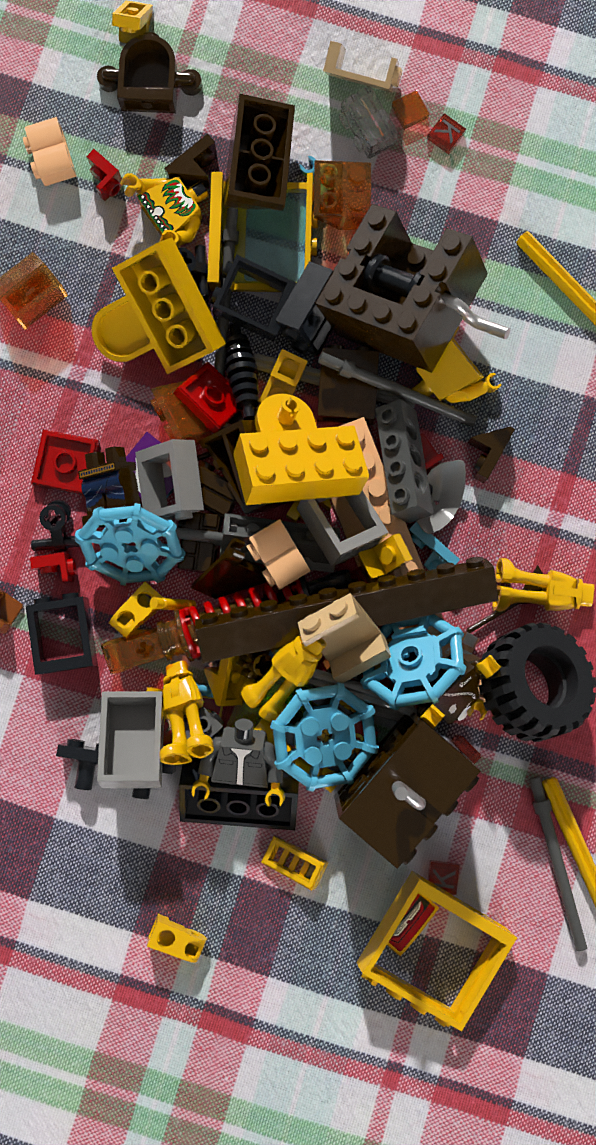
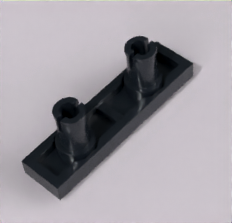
[56,739,176,799]

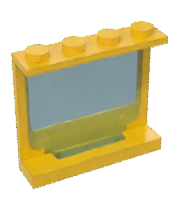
[207,172,319,292]

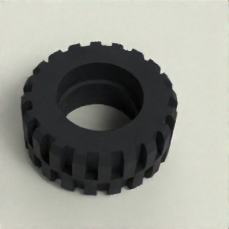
[479,622,596,742]

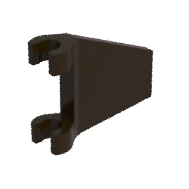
[191,538,267,599]

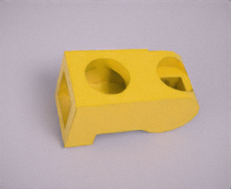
[109,582,164,639]
[147,914,207,963]

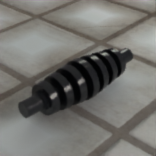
[226,324,259,420]

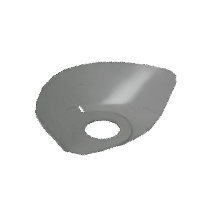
[417,460,466,534]

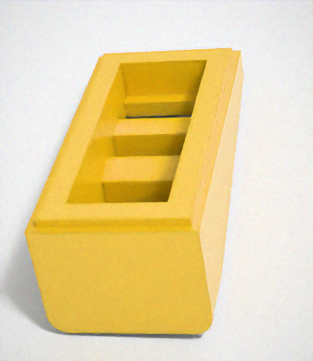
[261,836,329,891]

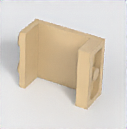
[323,41,403,93]
[298,593,391,683]

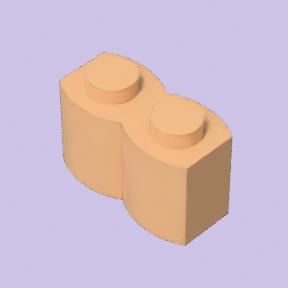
[23,117,77,186]
[246,519,310,590]

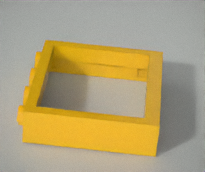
[356,871,517,1032]

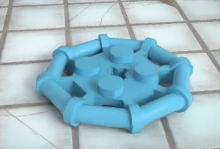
[75,503,185,586]
[360,614,466,710]
[270,682,379,792]

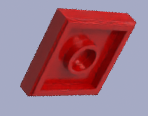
[173,362,240,433]
[31,429,100,495]

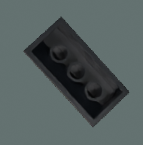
[179,758,299,831]

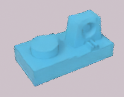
[409,521,460,570]

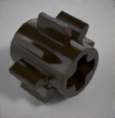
[236,649,272,681]

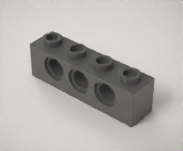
[375,399,434,523]

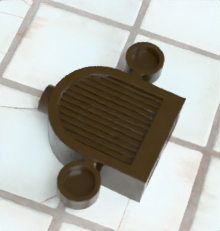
[97,32,202,114]

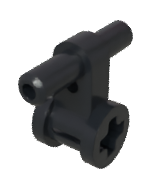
[178,244,209,300]
[31,500,80,552]

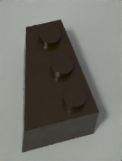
[198,420,288,514]

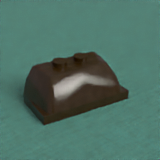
[223,94,295,211]

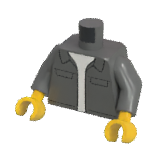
[192,719,285,806]

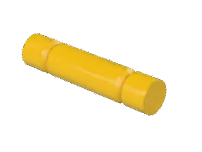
[150,597,196,610]

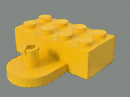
[91,237,226,374]
[233,394,369,505]

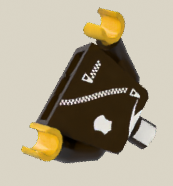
[412,654,501,729]

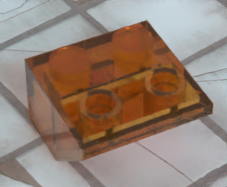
[314,160,371,230]
[0,252,68,330]
[150,381,213,446]

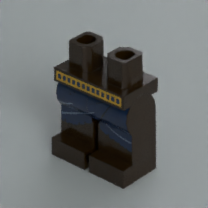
[78,447,141,528]

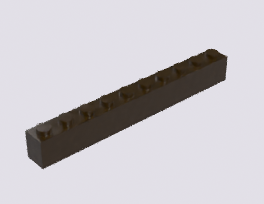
[195,557,499,663]

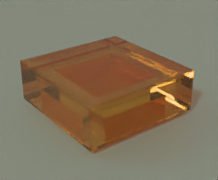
[391,90,429,130]

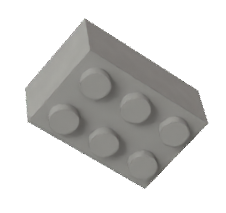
[97,691,164,788]

